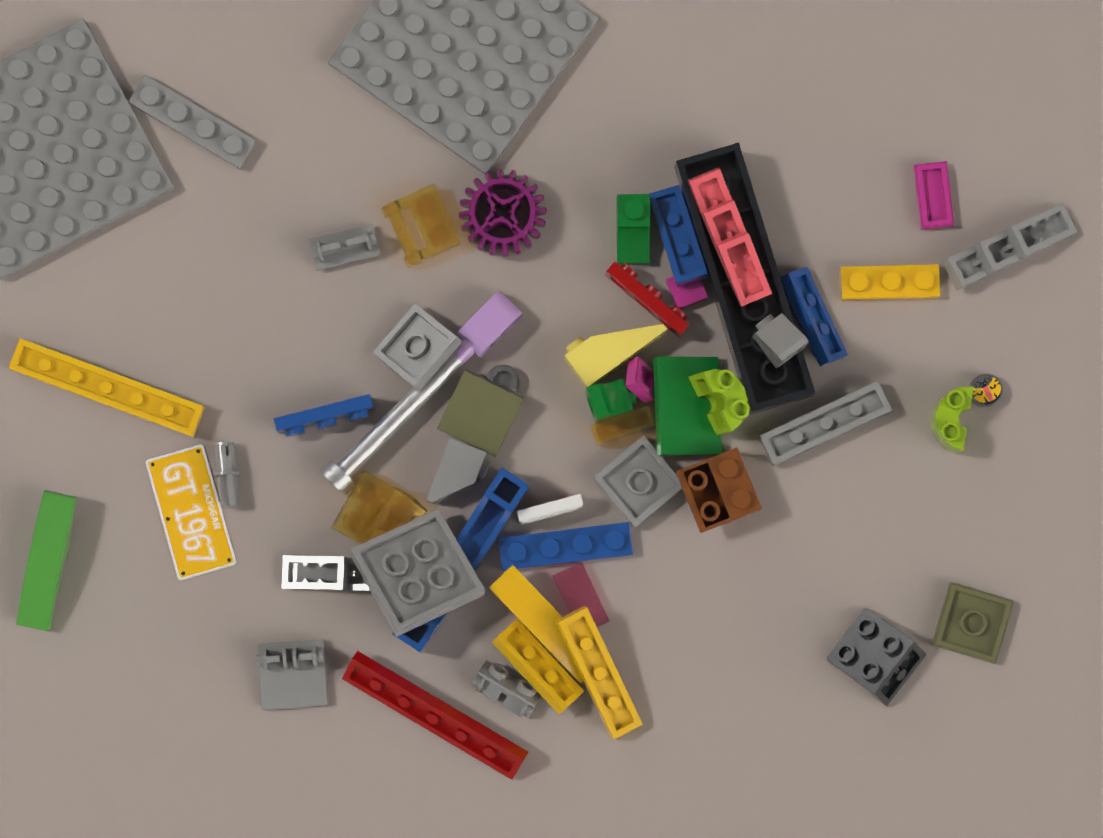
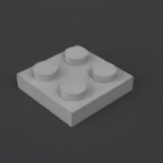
[372,303,462,392]
[593,435,682,528]

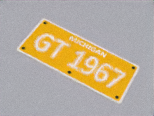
[145,444,236,580]

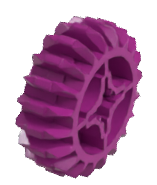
[459,169,547,257]

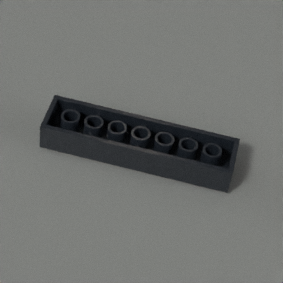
[674,142,815,415]

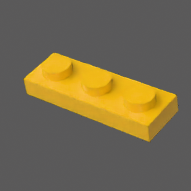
[840,264,940,301]
[492,619,584,715]

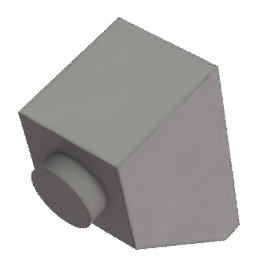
[753,314,809,369]
[426,438,491,504]

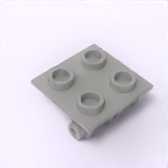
[256,639,328,710]

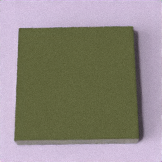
[437,369,524,457]
[931,582,1014,664]

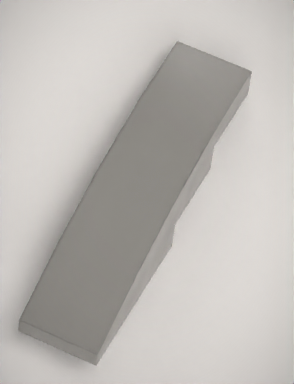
[942,203,1078,290]
[281,556,371,592]

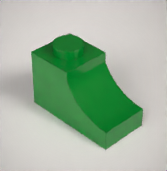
[616,194,650,265]
[585,379,637,425]

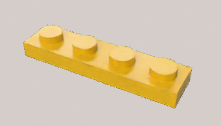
[555,606,643,740]

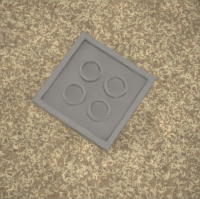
[350,509,486,637]

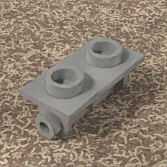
[309,224,380,271]
[472,660,541,718]

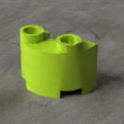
[688,369,750,435]
[931,386,974,454]

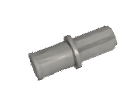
[213,442,240,508]

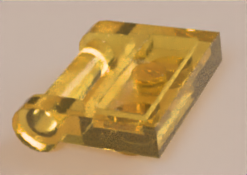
[381,184,461,268]

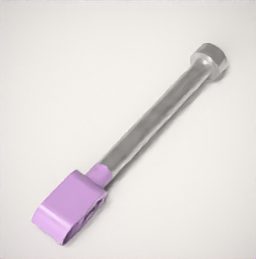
[320,291,523,494]

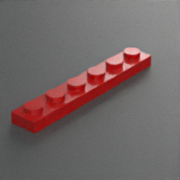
[342,650,528,780]

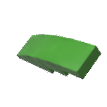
[16,490,77,631]

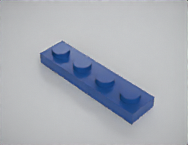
[498,522,633,571]

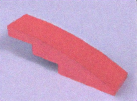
[687,168,772,306]

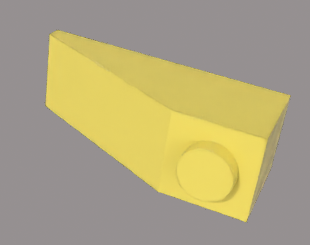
[564,324,667,388]

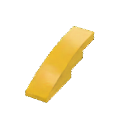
[489,565,583,684]

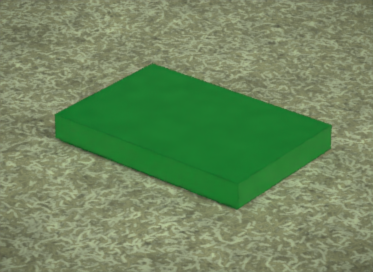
[653,356,722,456]

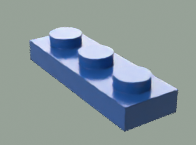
[650,185,708,287]
[780,267,848,367]
[273,394,375,437]

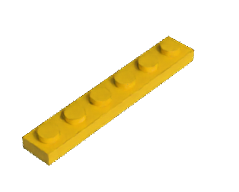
[8,338,205,437]

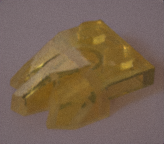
[331,470,428,544]

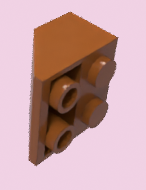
[676,447,762,533]

